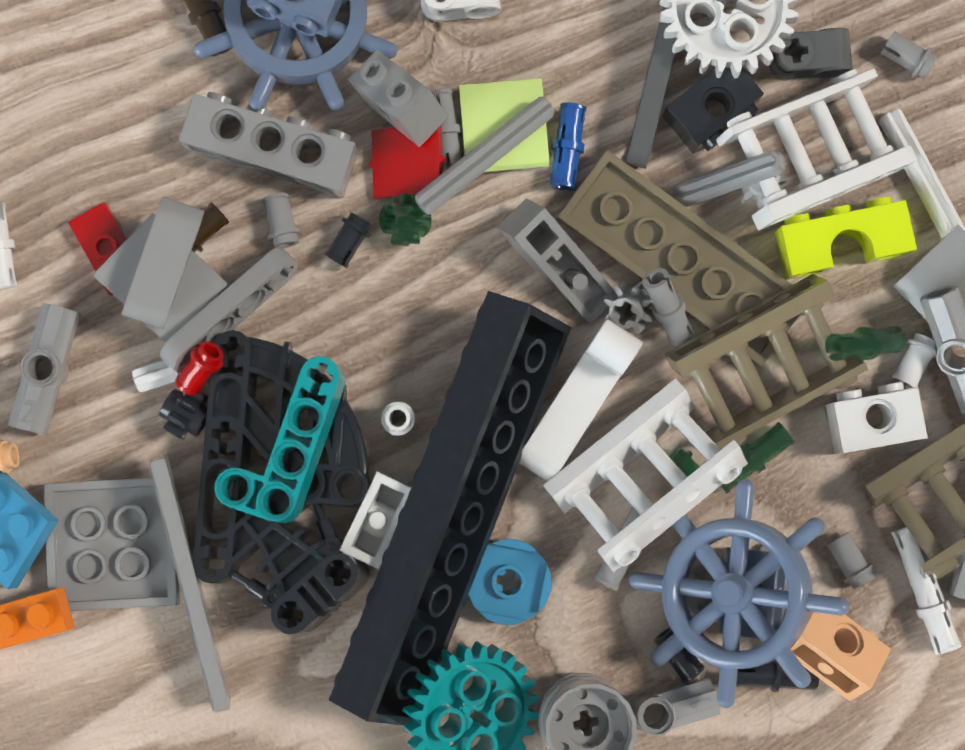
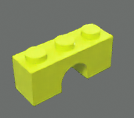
[774,196,917,280]

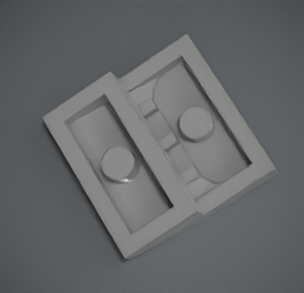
[891,224,965,322]

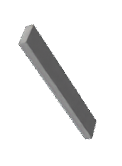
[148,454,231,713]

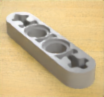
[160,247,298,373]

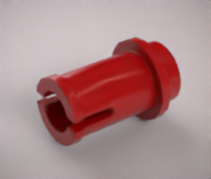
[175,341,223,396]

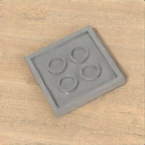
[44,477,180,611]

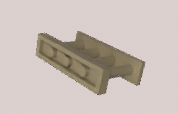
[665,274,869,449]
[865,423,965,579]

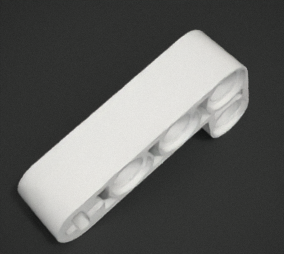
[519,319,643,481]

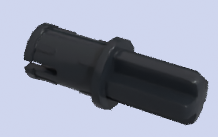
[736,660,820,692]

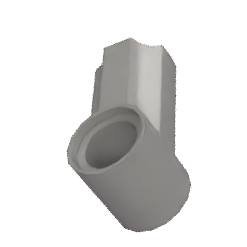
[631,677,720,736]

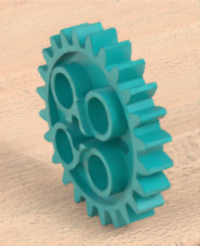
[403,641,539,750]

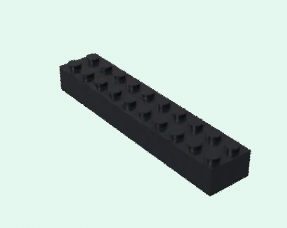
[328,291,572,726]

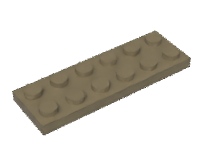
[557,150,800,368]

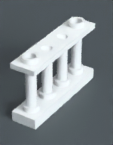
[716,69,917,231]
[543,378,748,573]

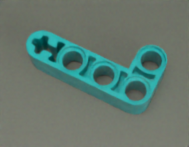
[214,356,345,523]

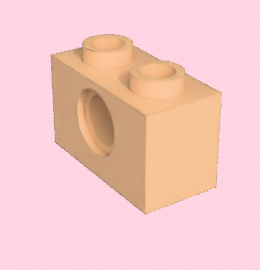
[790,612,891,701]

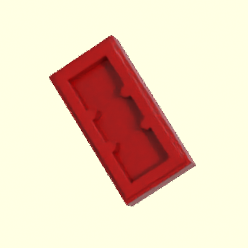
[68,202,127,296]

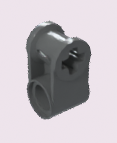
[769,27,853,79]

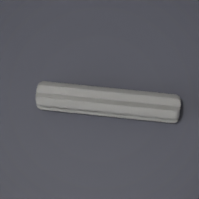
[673,151,785,207]

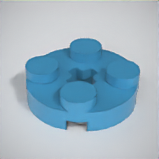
[468,539,551,625]

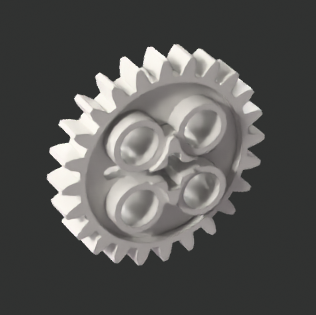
[659,0,799,78]

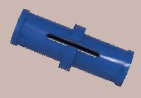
[549,102,587,191]

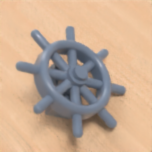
[194,0,398,111]
[629,479,849,708]

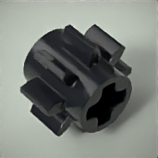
[159,389,208,440]

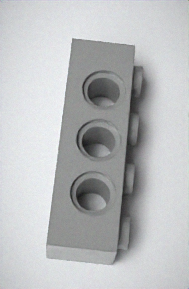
[178,92,358,198]

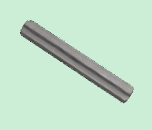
[415,97,555,215]

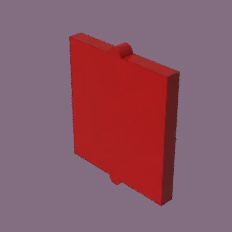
[369,125,446,199]

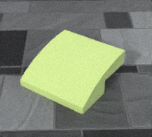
[459,78,549,172]

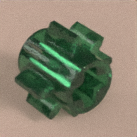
[379,193,432,246]

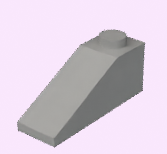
[496,198,617,325]

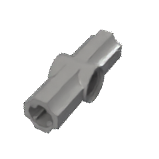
[920,285,965,416]
[8,303,81,435]

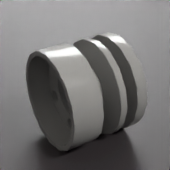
[537,673,637,750]

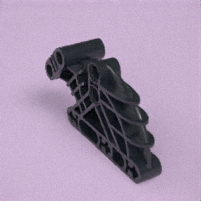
[193,330,372,634]

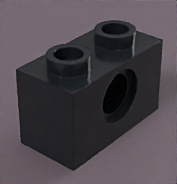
[662,67,764,154]

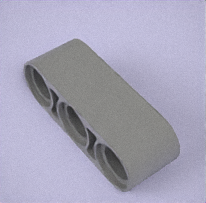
[122,196,205,329]

